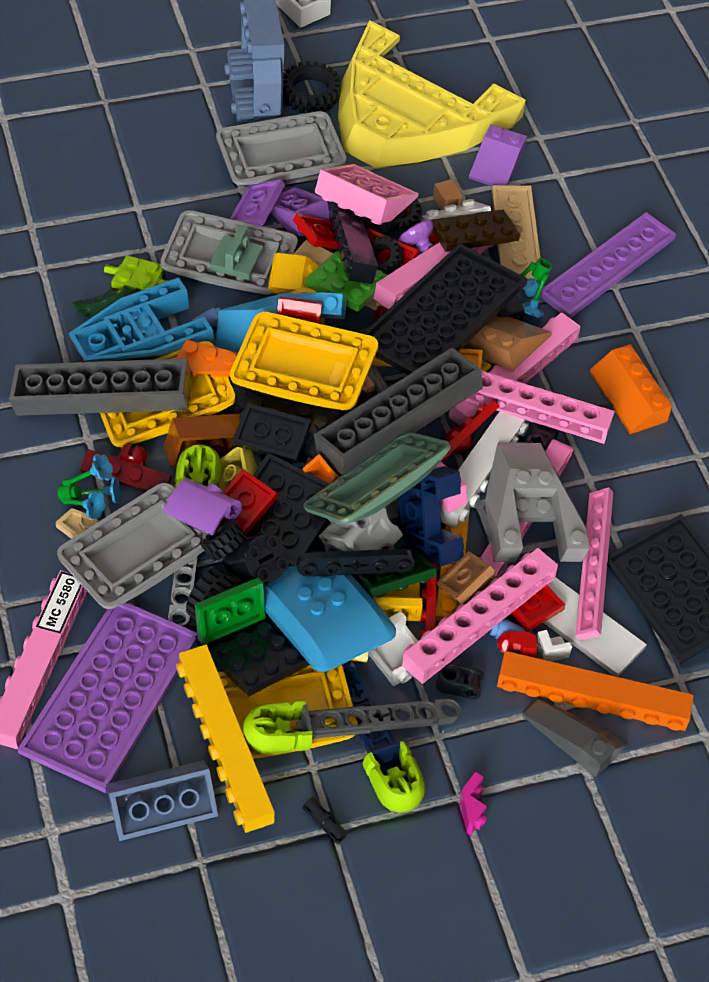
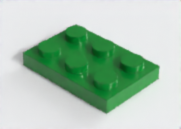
[195,578,265,645]

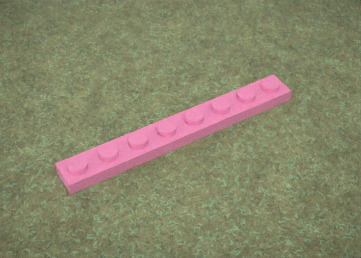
[576,487,613,641]

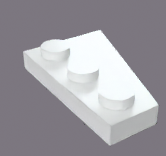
[420,199,491,222]

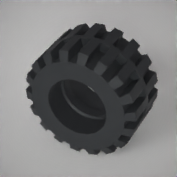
[186,565,245,620]

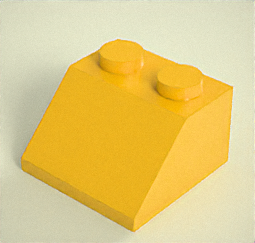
[268,253,320,295]

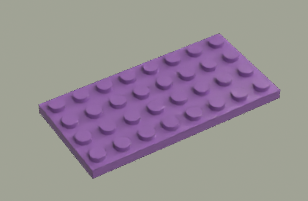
[18,602,198,793]

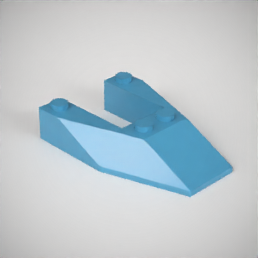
[69,277,215,362]
[215,292,347,353]

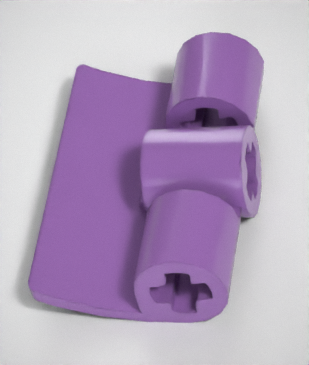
[163,478,242,536]

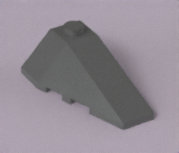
[522,699,627,778]

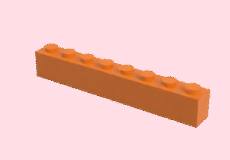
[497,651,694,731]

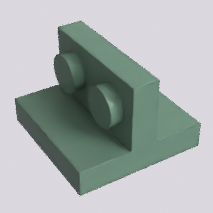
[210,225,263,280]

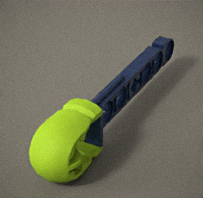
[342,660,426,813]

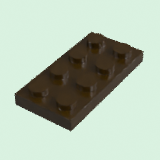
[431,209,520,252]

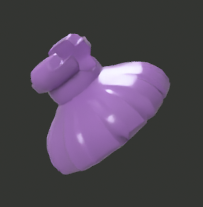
[398,220,434,254]

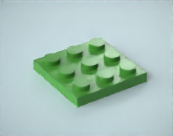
[304,251,388,312]

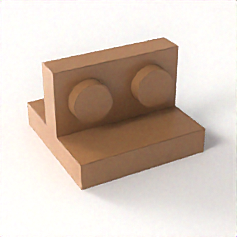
[436,551,497,606]

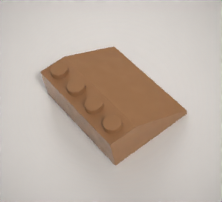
[462,313,552,371]

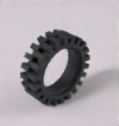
[283,61,340,113]

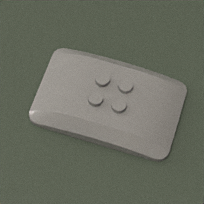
[216,111,346,185]
[160,210,298,294]
[57,483,208,609]

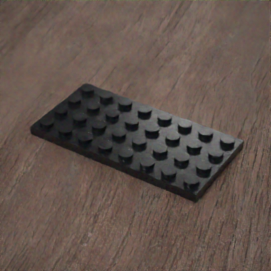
[363,243,527,375]

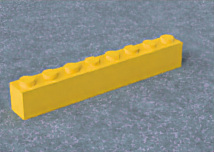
[176,644,274,833]

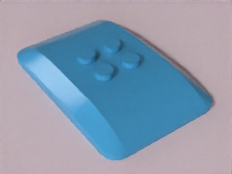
[263,551,396,672]

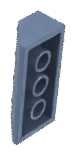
[106,760,218,841]

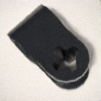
[527,423,559,451]
[436,663,484,699]

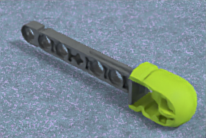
[243,699,461,754]

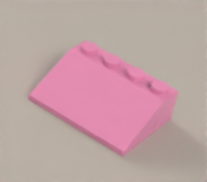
[315,164,419,225]

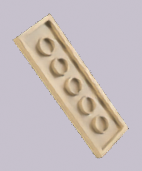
[491,185,540,279]

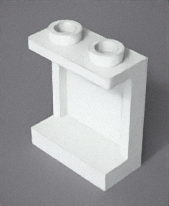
[369,611,432,687]

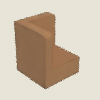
[433,179,463,210]

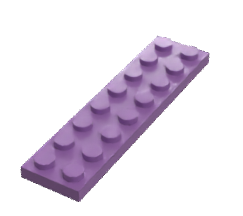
[540,212,676,318]

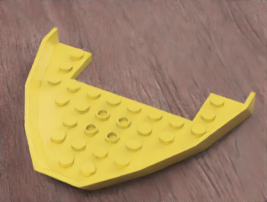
[338,20,526,168]

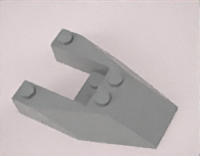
[485,442,590,562]

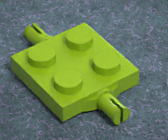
[104,255,168,291]

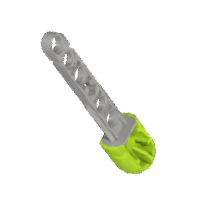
[168,445,222,628]

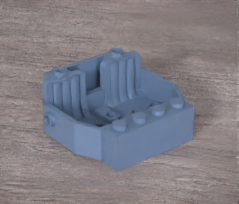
[224,0,284,122]

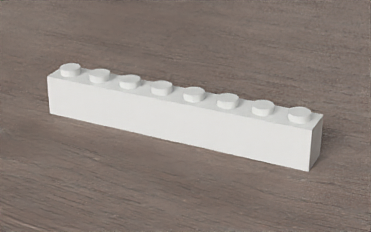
[440,411,531,528]

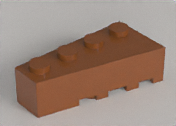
[163,414,240,467]

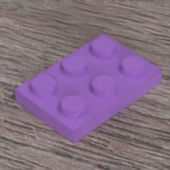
[230,179,285,226]

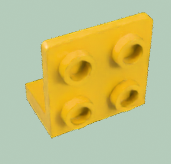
[373,583,423,621]

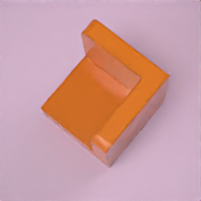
[303,454,340,484]

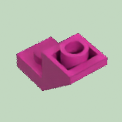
[459,772,487,836]

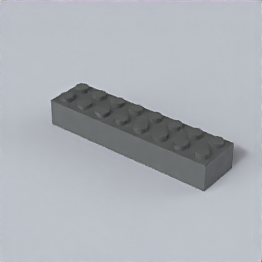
[314,348,482,475]
[9,358,192,416]

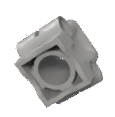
[319,507,403,564]

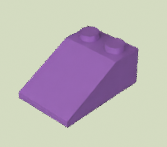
[469,125,527,186]
[270,187,329,236]

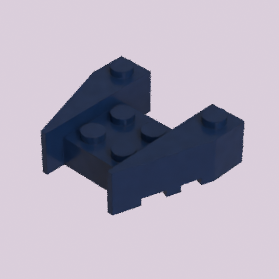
[392,466,464,566]

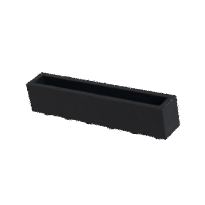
[329,203,378,284]

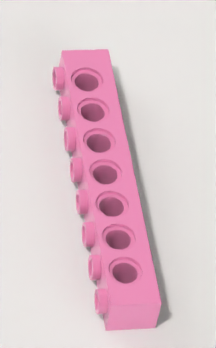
[464,371,615,444]
[402,548,558,684]

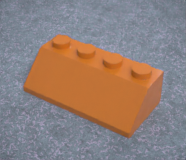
[589,344,672,434]

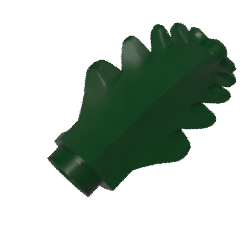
[72,286,141,319]

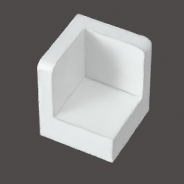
[536,630,572,662]

